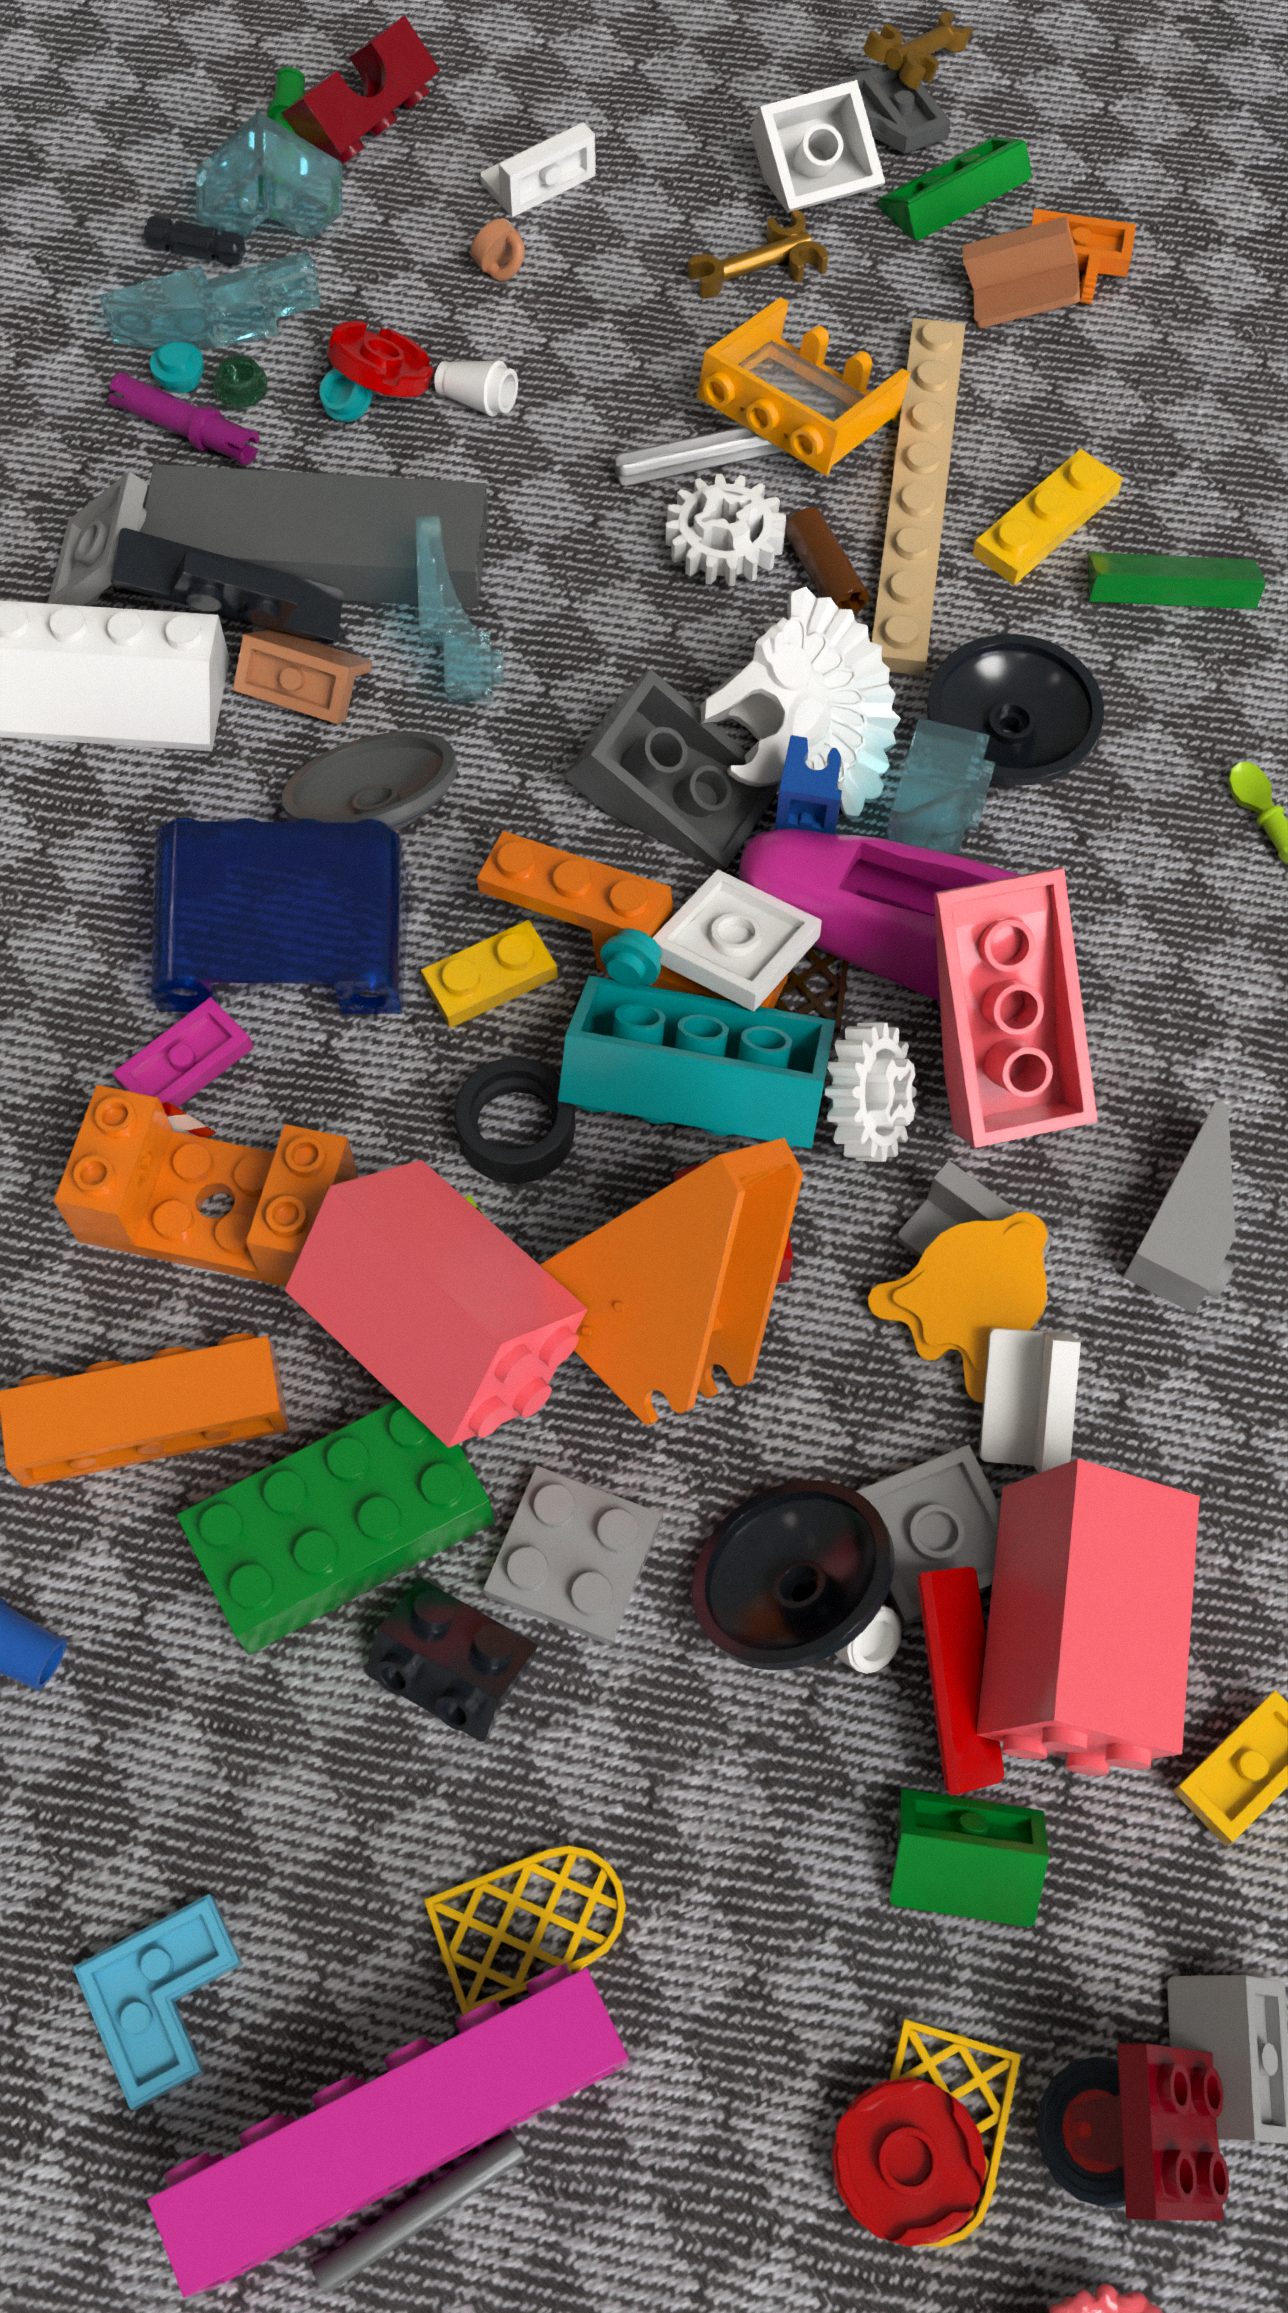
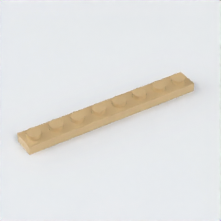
[871,318,966,676]

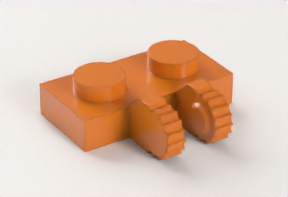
[1031,208,1136,304]

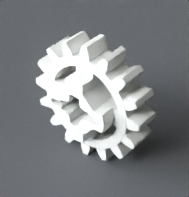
[665,474,786,586]
[825,1023,916,1162]

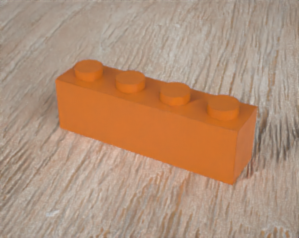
[0,1333,290,1488]

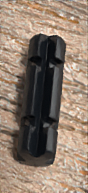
[144,215,246,266]

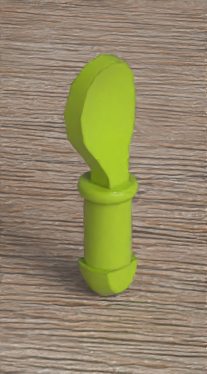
[1228,761,1288,864]

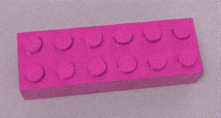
[147,1963,629,2298]

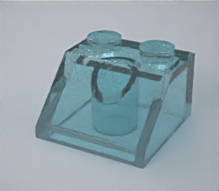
[885,718,996,854]

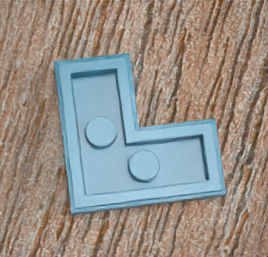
[73,1894,243,2110]

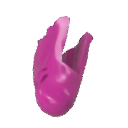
[739,829,1022,1002]

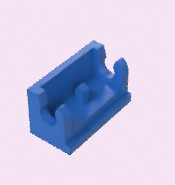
[775,735,842,834]

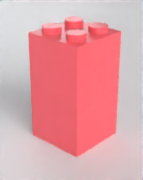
[285,1160,588,1448]
[976,1459,1200,1776]

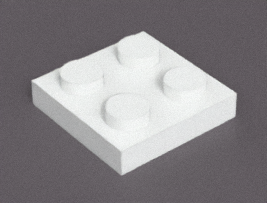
[653,869,822,1012]

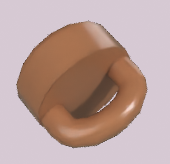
[470,218,525,282]

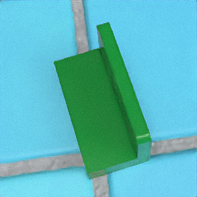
[889,1788,1049,1927]

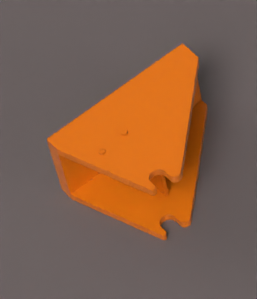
[540,1138,804,1426]

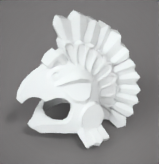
[700,587,901,820]

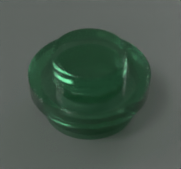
[214,356,268,408]

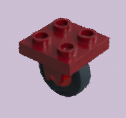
[1036,2043,1229,2221]

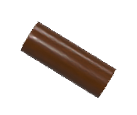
[785,507,869,615]

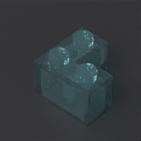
[196,111,342,240]

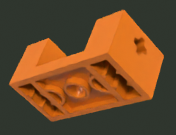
[54,1085,359,1287]

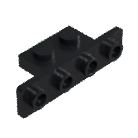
[111,528,344,644]

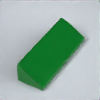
[878,136,1032,240]
[1087,552,1265,609]

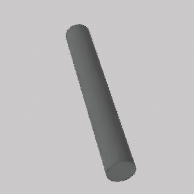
[311,2130,527,2295]

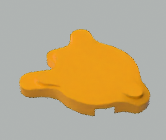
[868,1212,1048,1403]

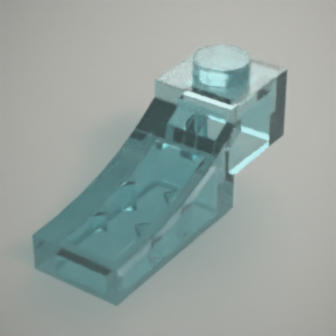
[416,516,505,703]

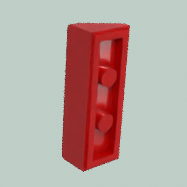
[917,1566,1004,1795]

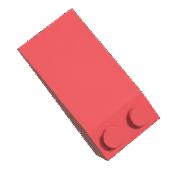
[934,867,1098,1148]

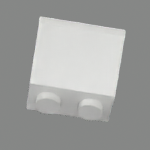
[750,80,885,213]

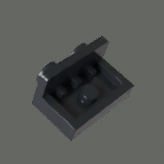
[365,1577,538,1742]

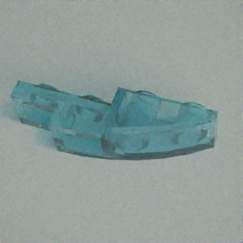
[99,250,321,349]

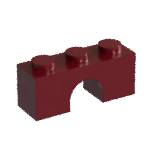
[281,15,440,167]

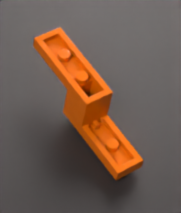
[476,831,788,1009]

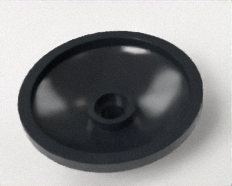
[927,634,1104,786]
[692,1480,895,1670]

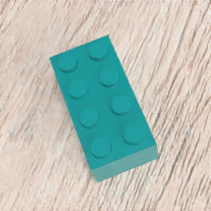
[558,975,836,1149]

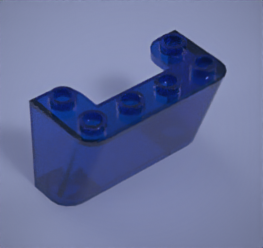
[151,817,410,1014]

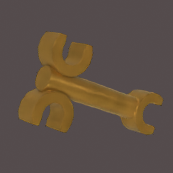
[863,11,974,90]
[688,210,828,299]

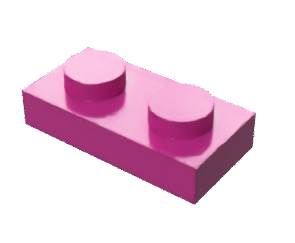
[112,997,253,1108]

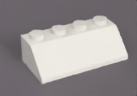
[0,601,230,751]

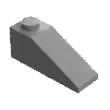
[1123,1099,1236,1314]

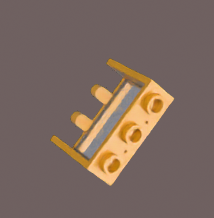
[697,297,911,476]

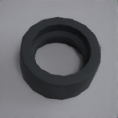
[454,1057,576,1185]

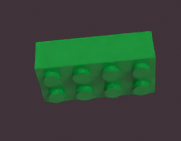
[176,1399,495,1655]

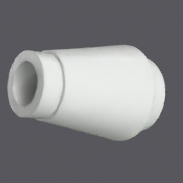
[434,361,518,416]

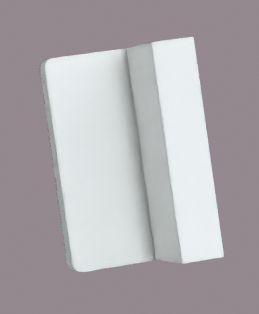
[480,122,596,217]
[979,1327,1081,1473]

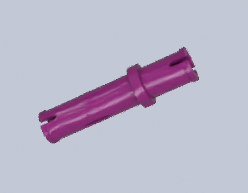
[109,372,260,465]

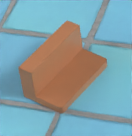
[962,216,1080,329]
[233,629,372,724]

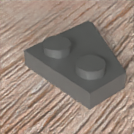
[818,64,951,154]

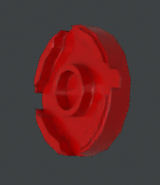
[326,321,433,398]
[830,2077,987,2247]

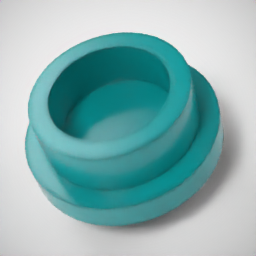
[150,342,204,394]
[320,368,373,423]
[600,929,662,987]

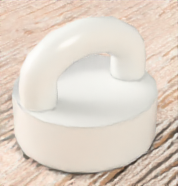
[835,1604,902,1674]

